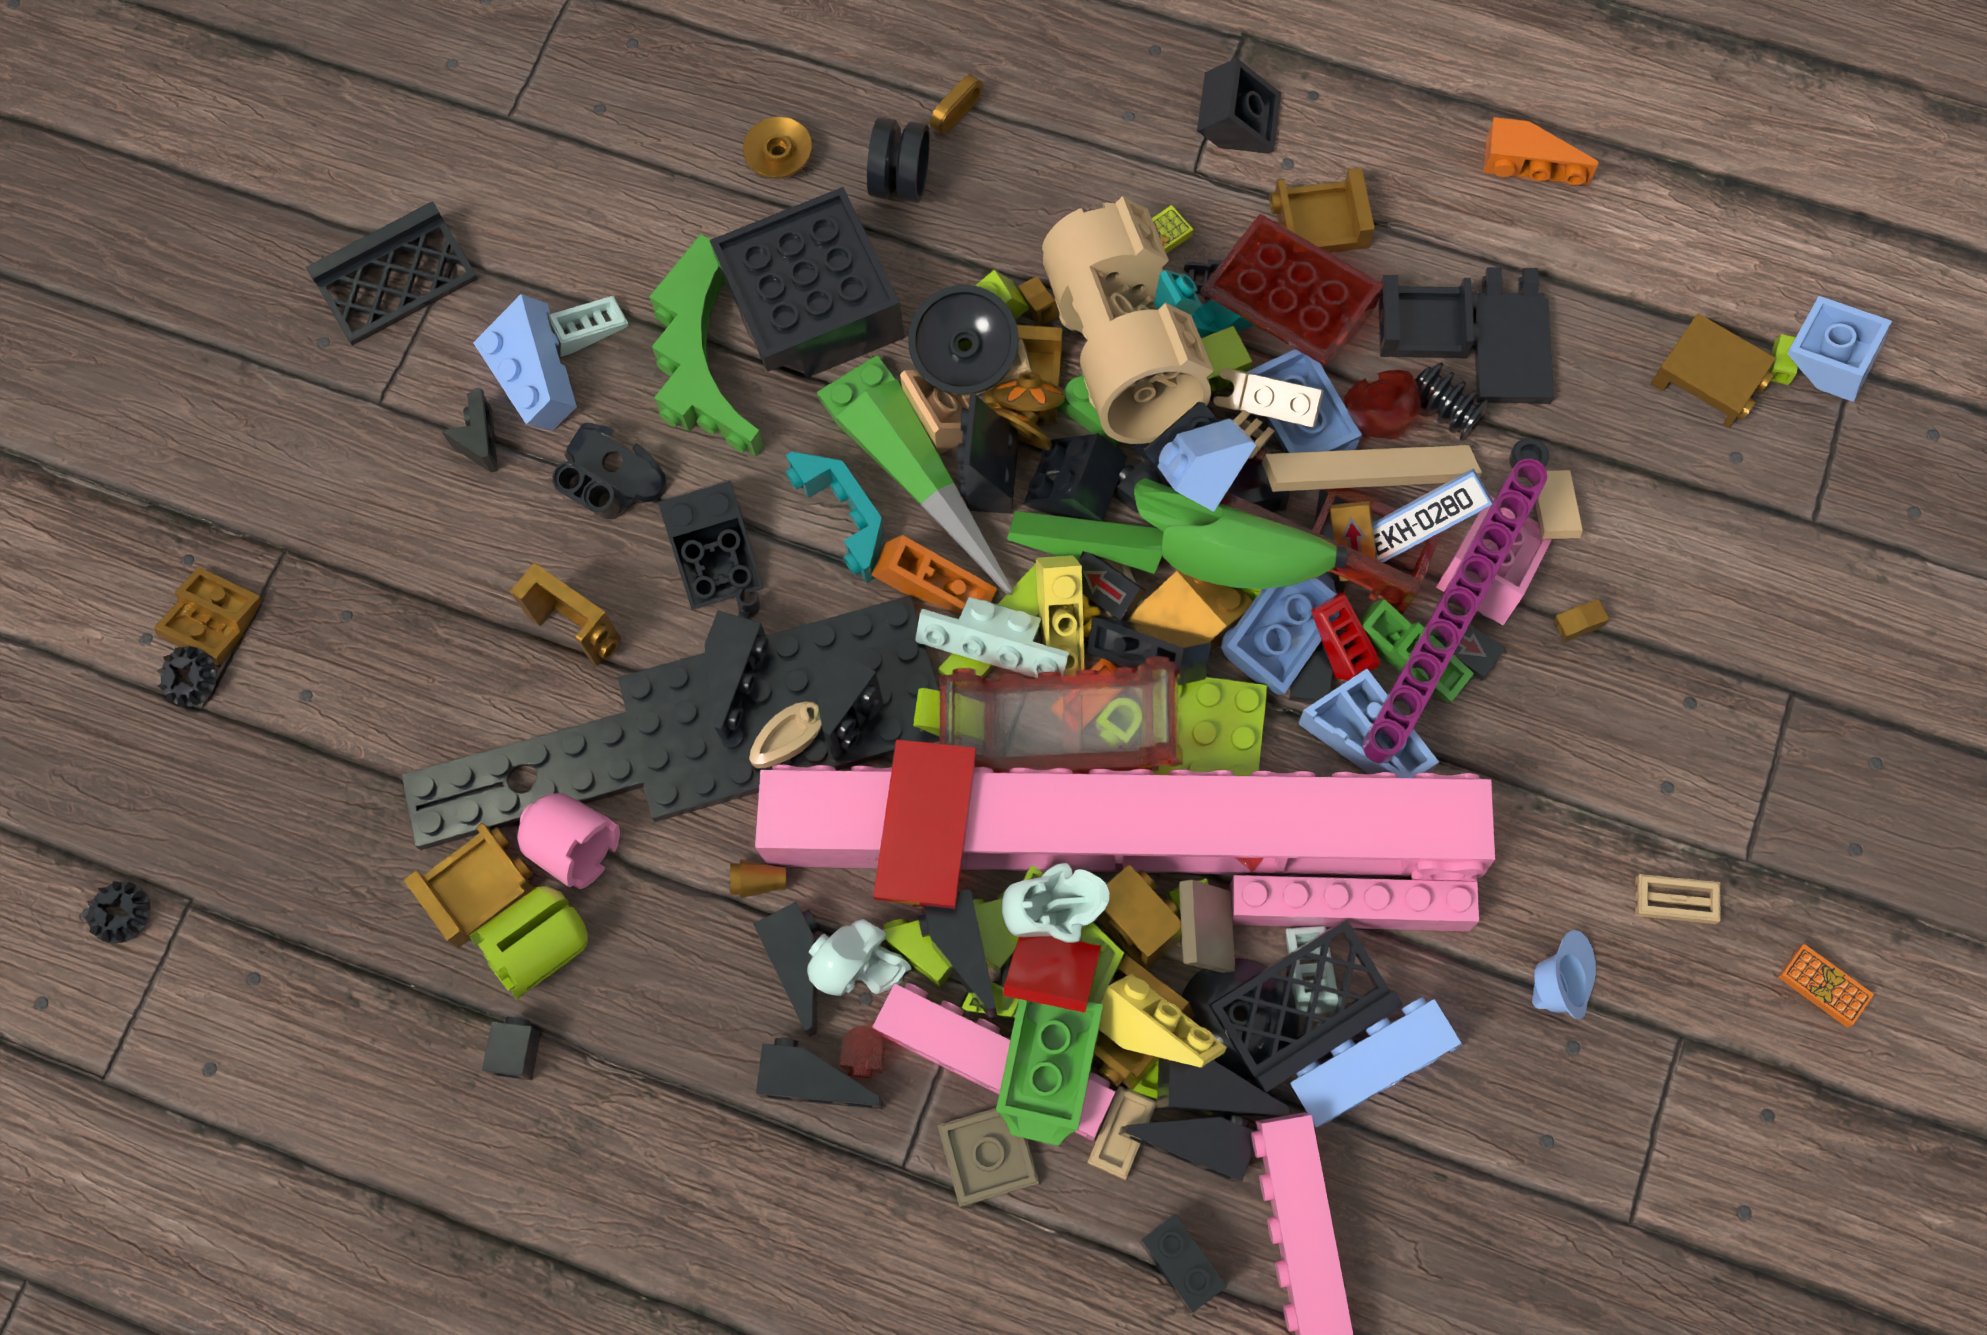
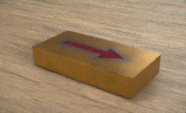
[1330,501,1379,581]

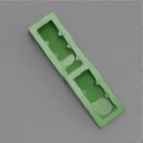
[1007,511,1164,574]

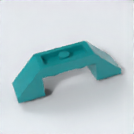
[1154,269,1260,338]
[785,451,885,583]

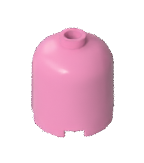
[517,793,620,890]

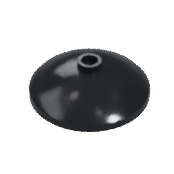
[908,285,1019,395]
[1181,958,1299,1080]

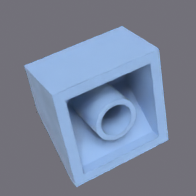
[1788,296,1892,402]
[1157,419,1256,512]

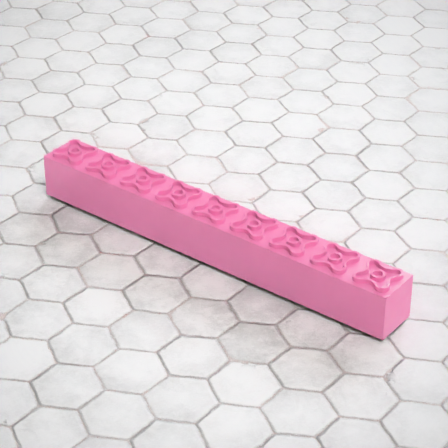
[755,765,1495,882]

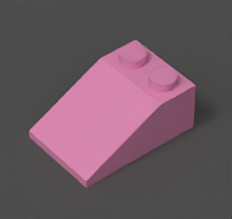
[1436,496,1552,625]

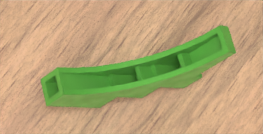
[649,234,764,457]

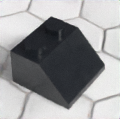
[1197,58,1281,154]

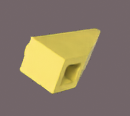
[1036,555,1085,678]
[1099,973,1227,1067]

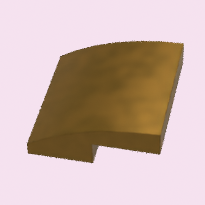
[154,566,262,666]

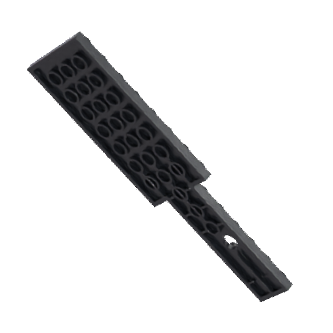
[402,595,952,850]

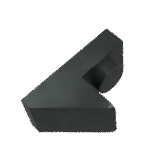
[442,390,498,472]

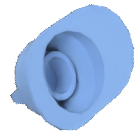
[1532,930,1596,1020]

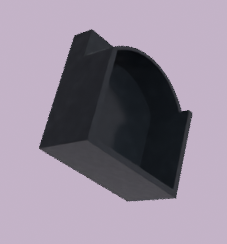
[709,187,905,378]

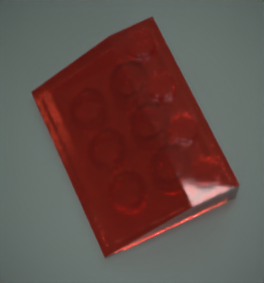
[1200,214,1384,366]

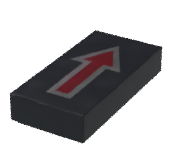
[1078,552,1146,621]
[1433,624,1505,681]

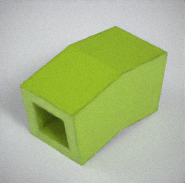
[1768,334,1798,385]

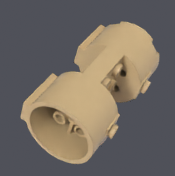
[1042,196,1214,444]

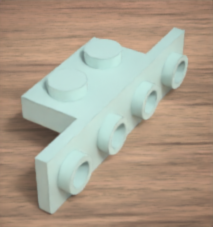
[915,597,1069,684]

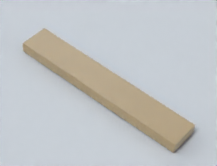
[1262,445,1482,492]

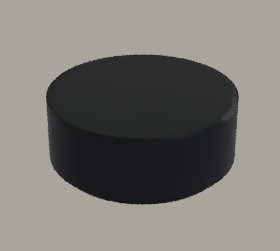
[1509,438,1549,469]

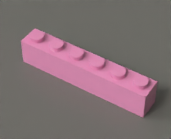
[1230,875,1479,931]
[872,983,1115,1142]
[1251,1112,1353,1335]

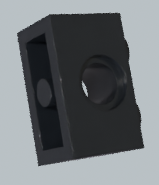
[1139,1214,1227,1314]

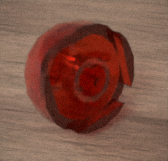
[1344,369,1421,440]

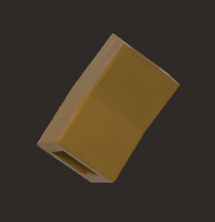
[1018,276,1059,326]
[1554,599,1609,643]

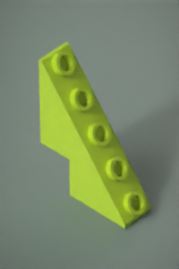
[882,892,1019,988]

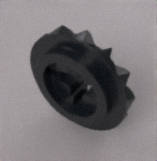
[157,646,217,706]
[84,881,150,944]

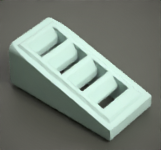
[547,296,628,357]
[1285,926,1339,1013]

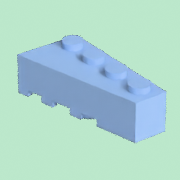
[1290,997,1463,1127]

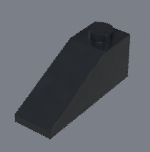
[1087,615,1212,686]
[917,889,997,1018]
[753,902,820,1037]
[756,1038,883,1110]
[1157,1058,1289,1118]
[1118,1113,1256,1182]

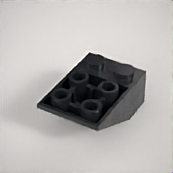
[957,395,1018,514]
[658,479,764,610]

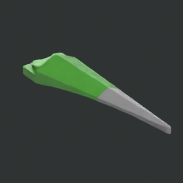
[817,355,1012,595]

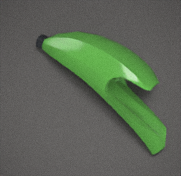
[1134,478,1348,589]

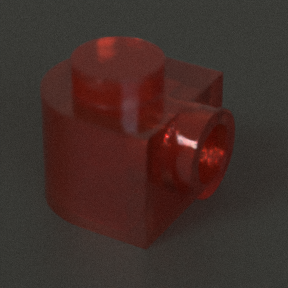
[840,1026,885,1079]

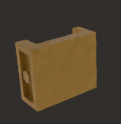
[1269,168,1375,258]
[1650,313,1776,428]
[983,325,1062,425]
[509,562,621,666]
[403,822,535,948]
[1093,955,1194,1090]

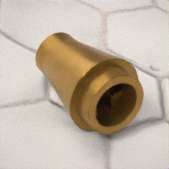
[730,859,786,899]

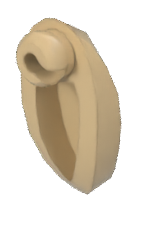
[749,701,822,768]

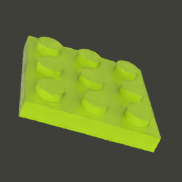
[1140,676,1267,776]

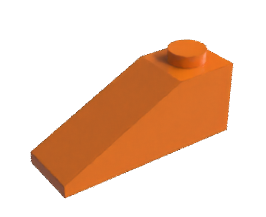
[871,535,997,615]

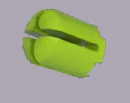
[469,886,588,1000]

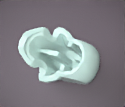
[1002,863,1110,943]
[807,919,911,996]

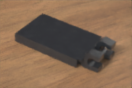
[1473,267,1554,404]

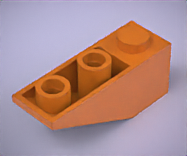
[1483,117,1598,185]

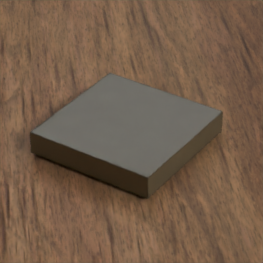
[1179,880,1235,973]
[937,1108,1039,1208]

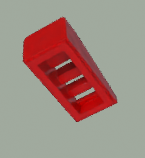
[1311,593,1380,681]

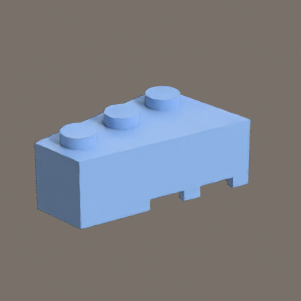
[473,294,577,431]
[1298,669,1439,778]

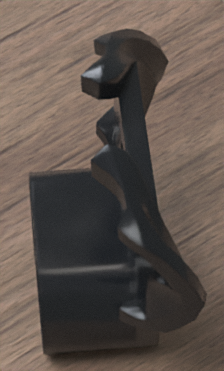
[552,423,666,519]

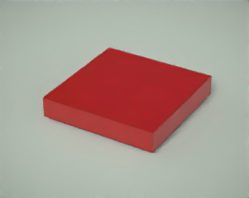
[1003,936,1101,1013]

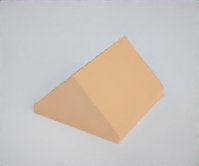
[900,370,970,455]

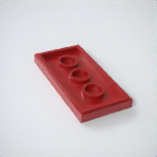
[873,740,977,909]

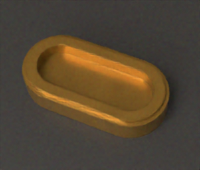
[930,74,983,134]

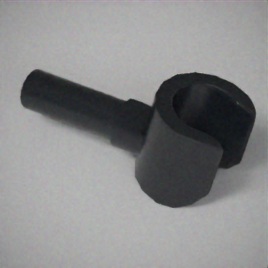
[736,588,760,619]

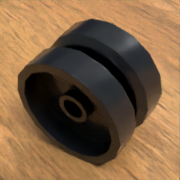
[867,117,930,203]

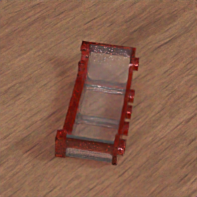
[939,657,1183,774]

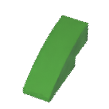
[1359,599,1474,703]

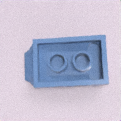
[1247,343,1362,453]
[1221,573,1339,695]

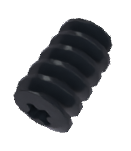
[1405,362,1489,441]

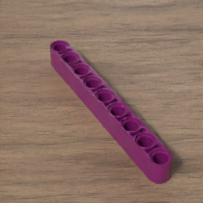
[1362,459,1548,763]

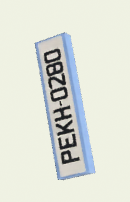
[1373,468,1493,565]

